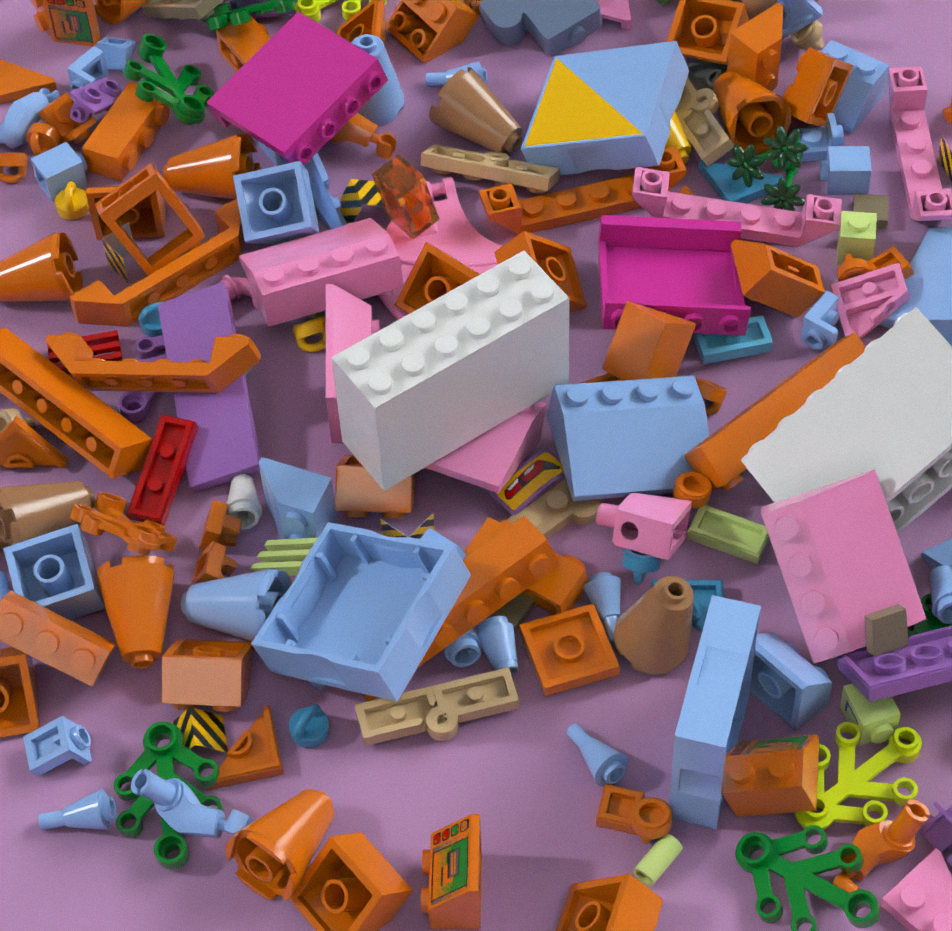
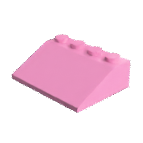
[239,218,404,327]
[425,401,547,493]
[761,469,926,664]

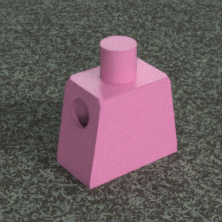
[596,493,692,560]

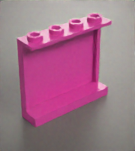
[206,12,388,165]
[597,215,751,336]

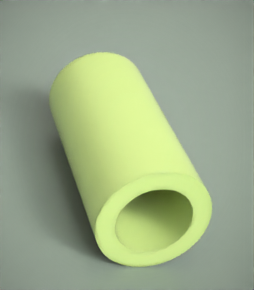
[633,833,683,887]

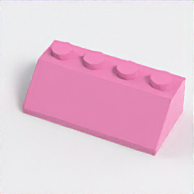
[326,284,380,443]

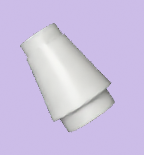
[226,474,262,529]

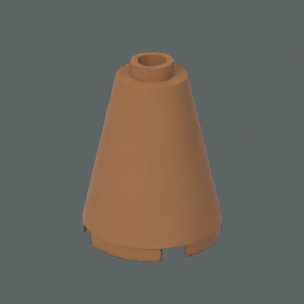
[429,67,523,153]
[0,481,95,558]
[613,576,694,675]

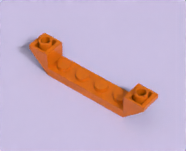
[479,146,687,234]
[69,198,245,327]
[45,332,261,393]

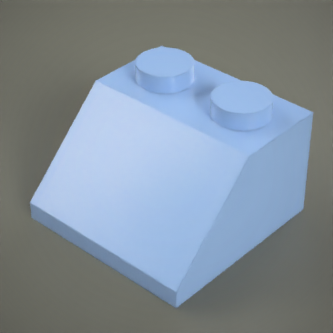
[821,40,889,133]
[233,161,319,244]
[259,457,337,539]
[751,633,833,731]

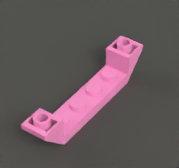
[888,66,952,221]
[632,167,842,247]

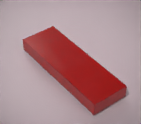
[126,414,198,526]

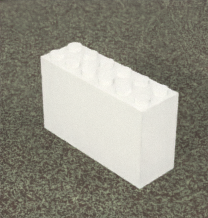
[331,251,569,491]
[741,307,952,534]

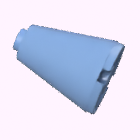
[351,34,405,126]
[181,568,292,642]

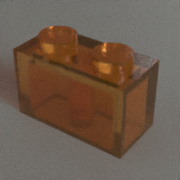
[372,154,440,239]

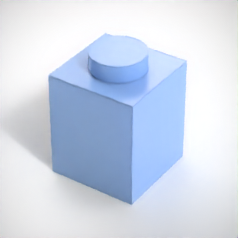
[31,142,88,202]
[820,146,872,195]

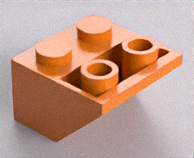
[386,0,480,63]
[731,240,825,318]

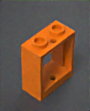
[95,163,206,276]

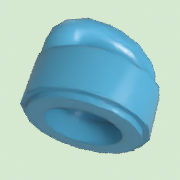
[138,302,163,337]
[622,548,661,585]
[289,704,330,748]

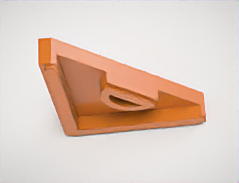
[0,59,57,104]
[0,415,69,468]
[209,705,284,790]

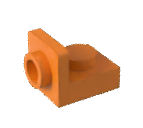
[38,92,97,144]

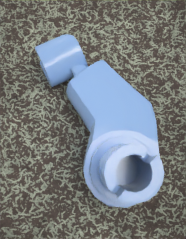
[0,88,60,149]
[131,769,254,838]

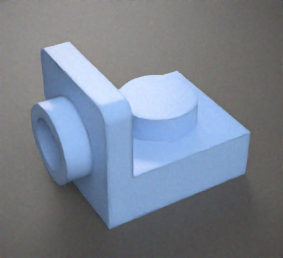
[792,113,844,162]
[800,291,840,352]
[23,716,92,776]

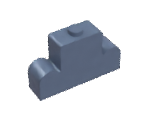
[478,0,602,57]

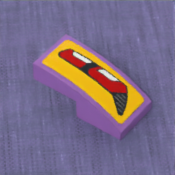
[489,448,566,516]

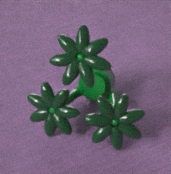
[726,126,809,211]

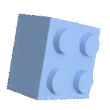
[4,524,106,620]

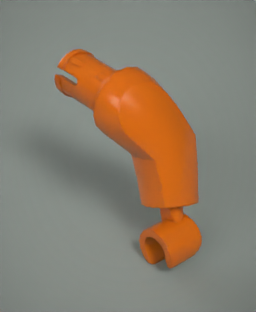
[329,113,396,159]
[833,799,930,893]

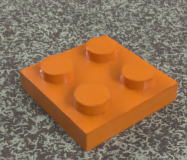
[519,603,620,696]

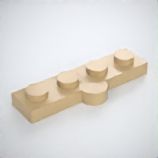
[675,77,734,167]
[420,144,560,193]
[506,479,603,539]
[355,667,520,746]

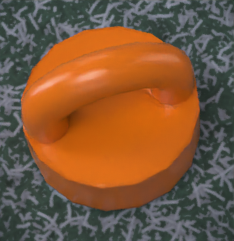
[25,122,61,156]
[0,153,27,184]
[836,253,872,282]
[696,378,727,416]
[673,472,713,508]
[631,797,673,844]

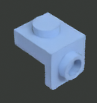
[67,46,108,90]

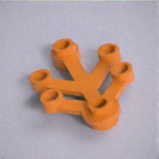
[70,492,177,555]

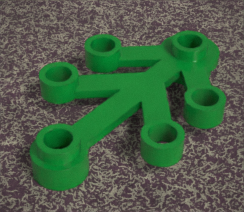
[203,0,297,30]
[122,34,214,125]
[114,721,224,870]
[735,825,881,931]

